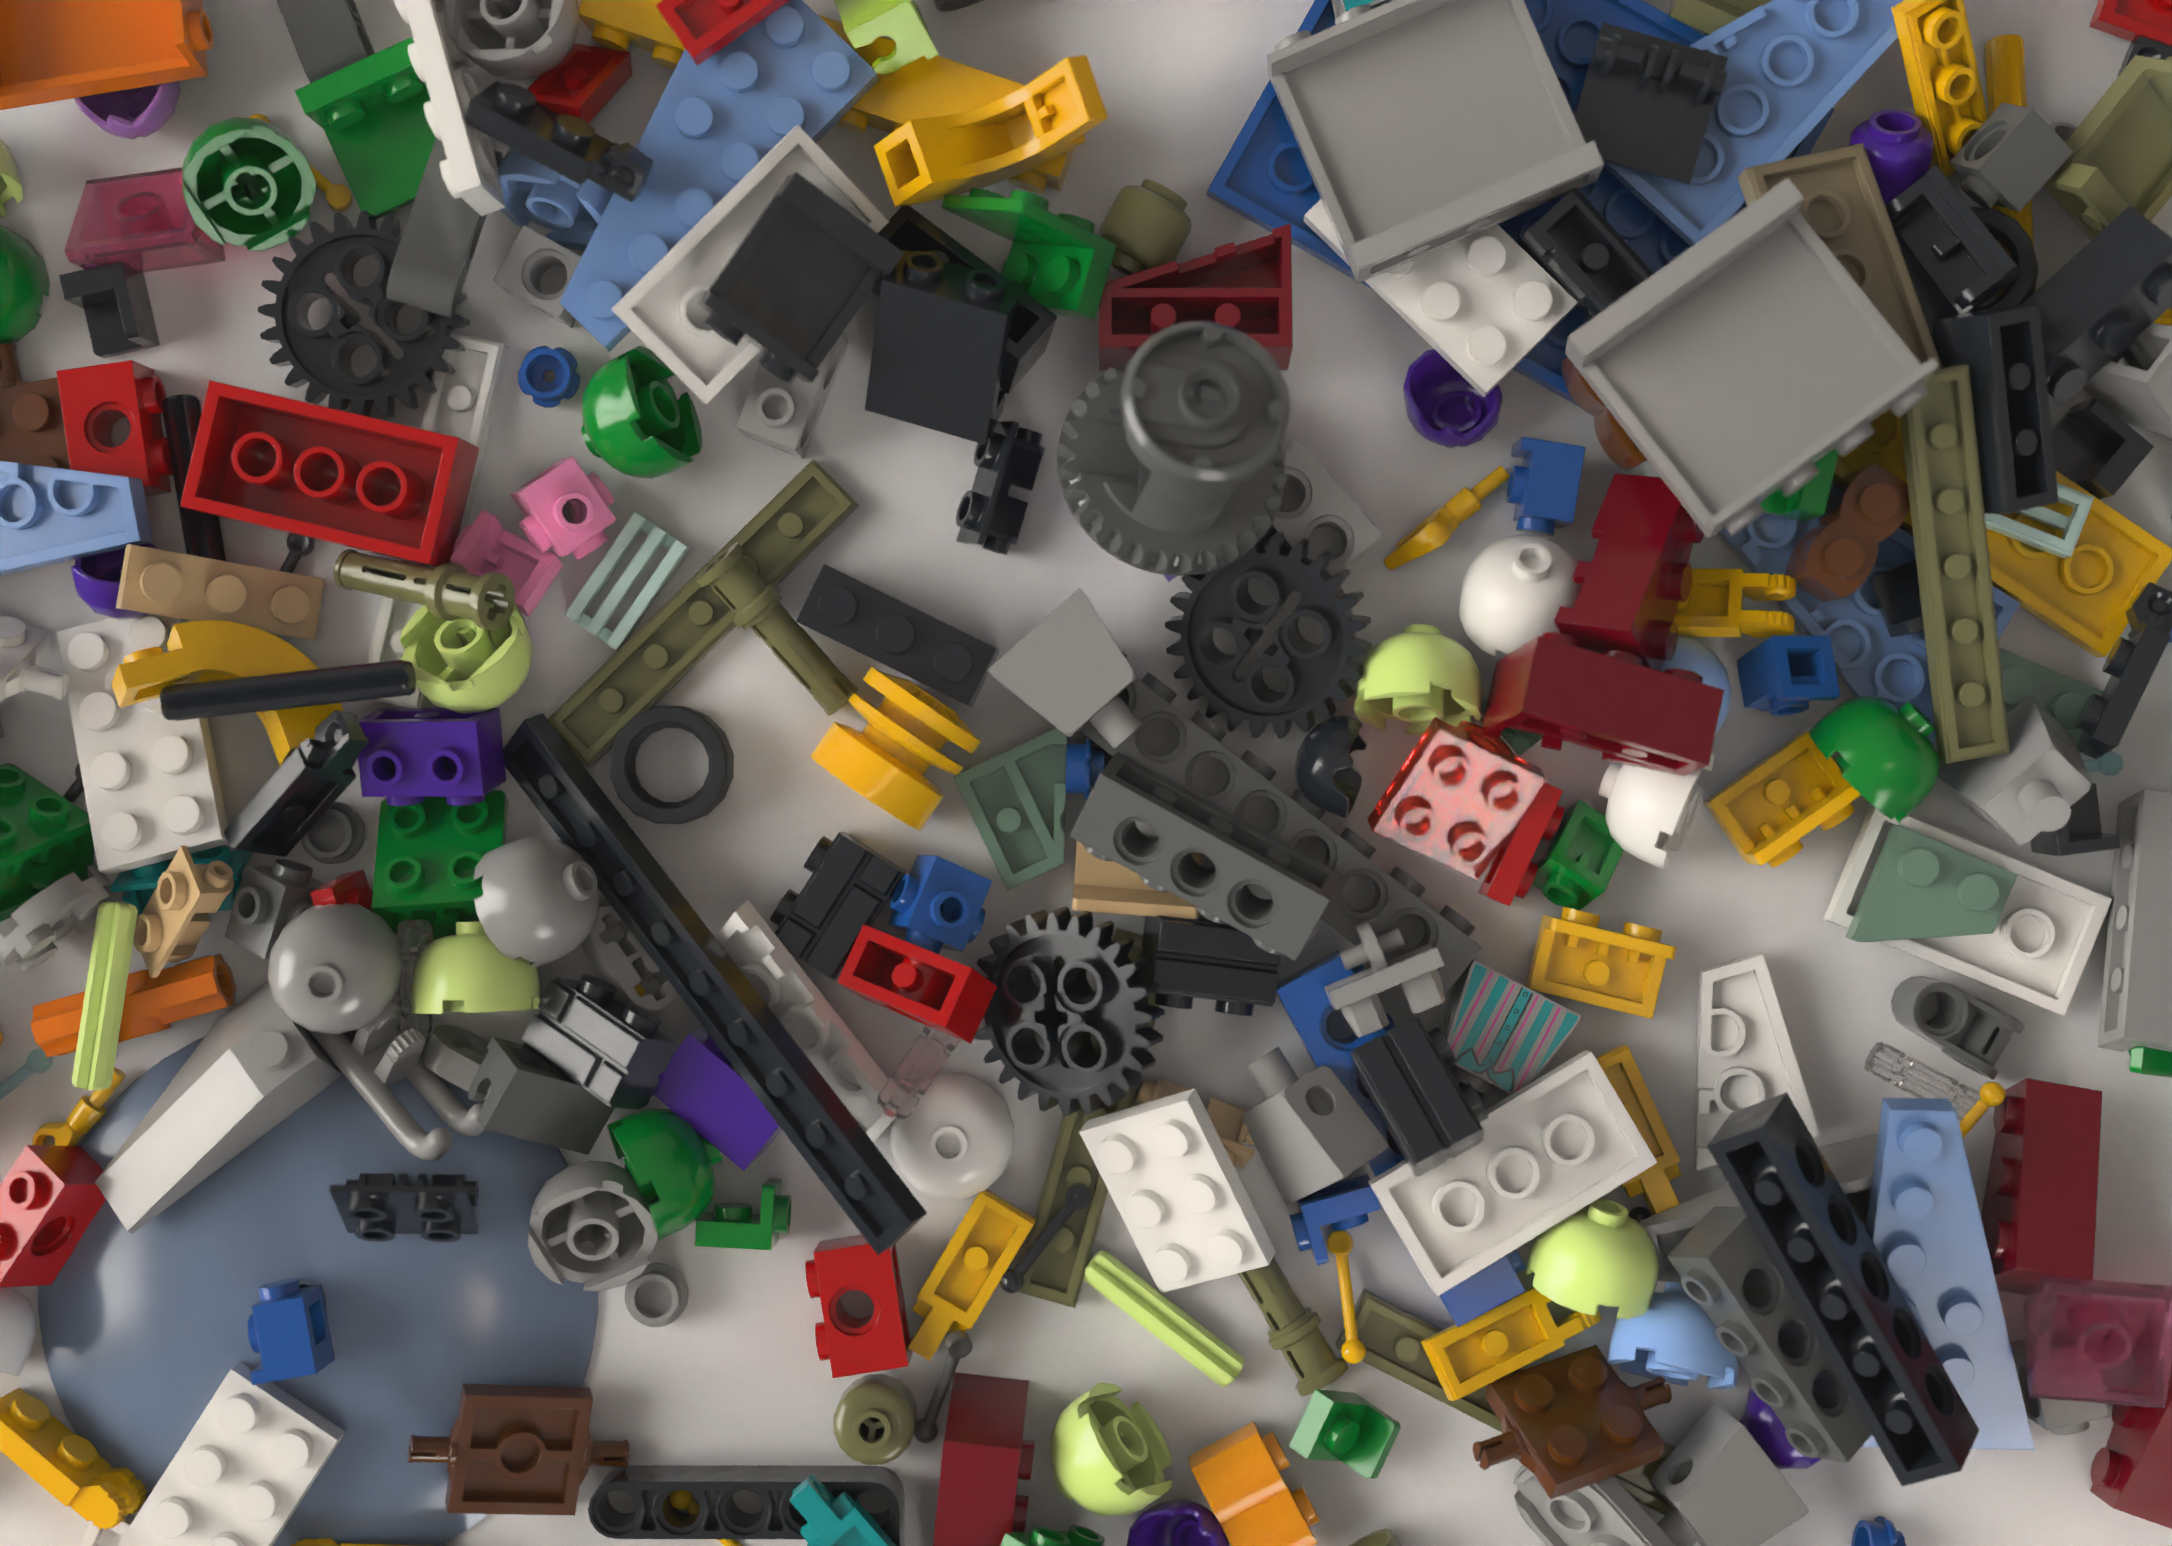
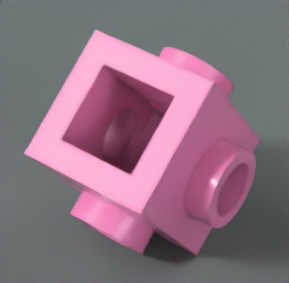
[510,456,617,560]

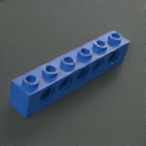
[1276,950,1526,1327]

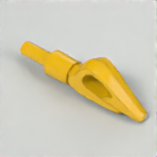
[1383,466,1510,570]
[32,1067,126,1146]

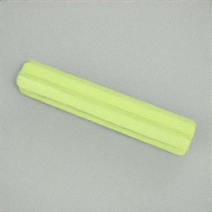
[72,901,138,1091]
[1083,1250,1245,1387]

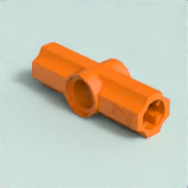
[30,954,236,1058]

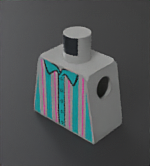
[1440,959,1582,1103]

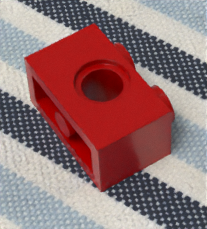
[56,360,173,496]
[837,924,997,1044]
[0,1145,106,1288]
[805,1235,913,1378]

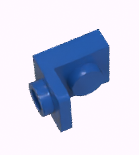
[1289,1174,1381,1266]

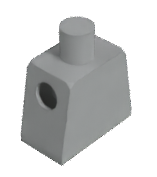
[2083,323,2172,441]
[987,588,1143,749]
[1938,694,2092,845]
[1243,1047,1389,1205]
[1651,1403,1810,1546]

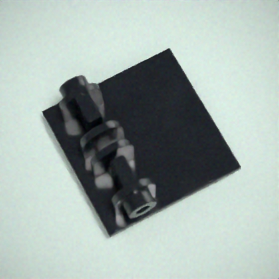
[1574,23,1728,185]
[330,1173,479,1242]

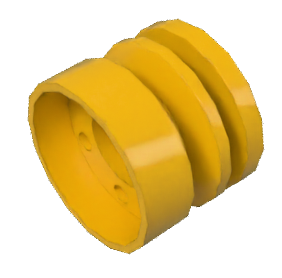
[811,667,982,831]

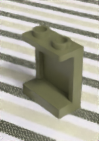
[2044,55,2172,241]

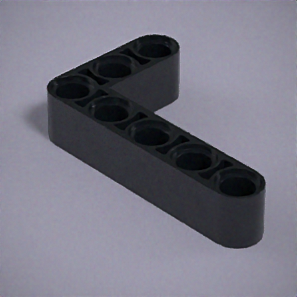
[588,1465,905,1546]

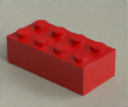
[180,380,479,567]

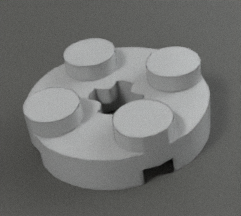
[0,865,112,972]

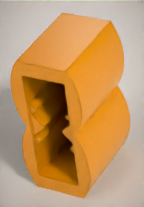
[1188,1421,1320,1546]

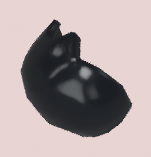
[1295,715,1367,818]

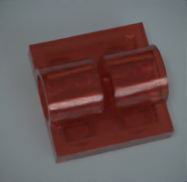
[1367,717,1547,880]

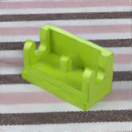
[834,0,939,74]

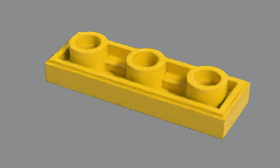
[1891,0,1988,177]

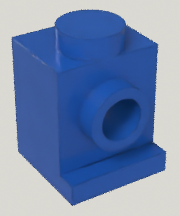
[1506,437,1586,536]
[1736,635,1841,716]
[247,1278,335,1385]

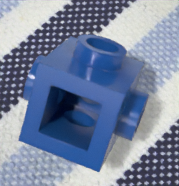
[888,855,992,954]

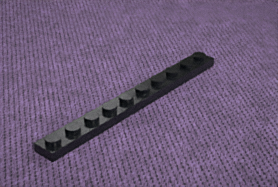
[503,713,927,1255]

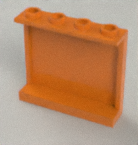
[0,0,214,110]

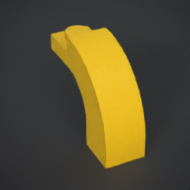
[874,55,1108,207]
[111,620,344,766]

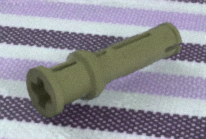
[695,542,858,716]
[334,549,515,631]
[1238,1257,1349,1396]

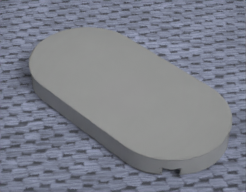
[1513,1465,1676,1546]

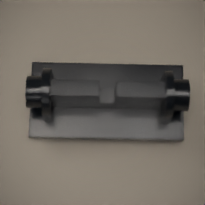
[956,421,1045,555]

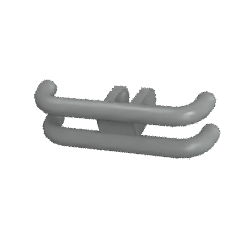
[307,999,485,1161]

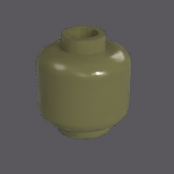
[1099,179,1192,276]
[833,1374,918,1465]

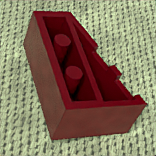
[1099,223,1293,371]
[1554,473,1704,671]
[1480,632,1724,776]
[1981,1078,2102,1298]
[2090,1315,2172,1529]
[933,1372,1035,1546]

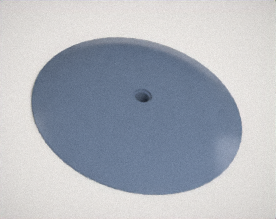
[38,1024,598,1546]

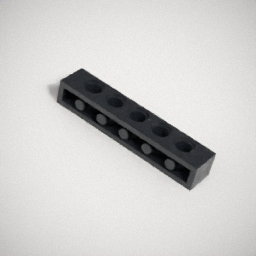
[1707,1092,1979,1487]

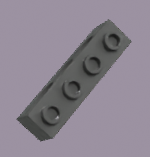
[1069,752,1342,961]
[1667,1206,1872,1462]

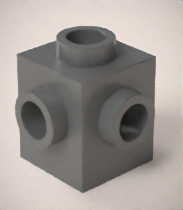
[224,859,324,959]

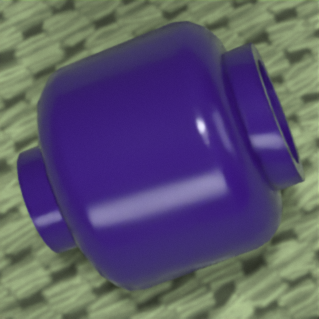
[1848,109,1934,207]

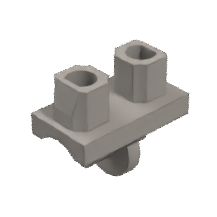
[1324,921,1446,1037]

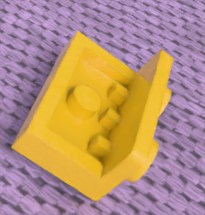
[1703,729,1861,868]
[1526,907,1677,1019]

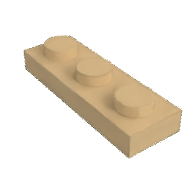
[116,544,325,641]

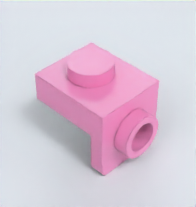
[450,510,563,617]

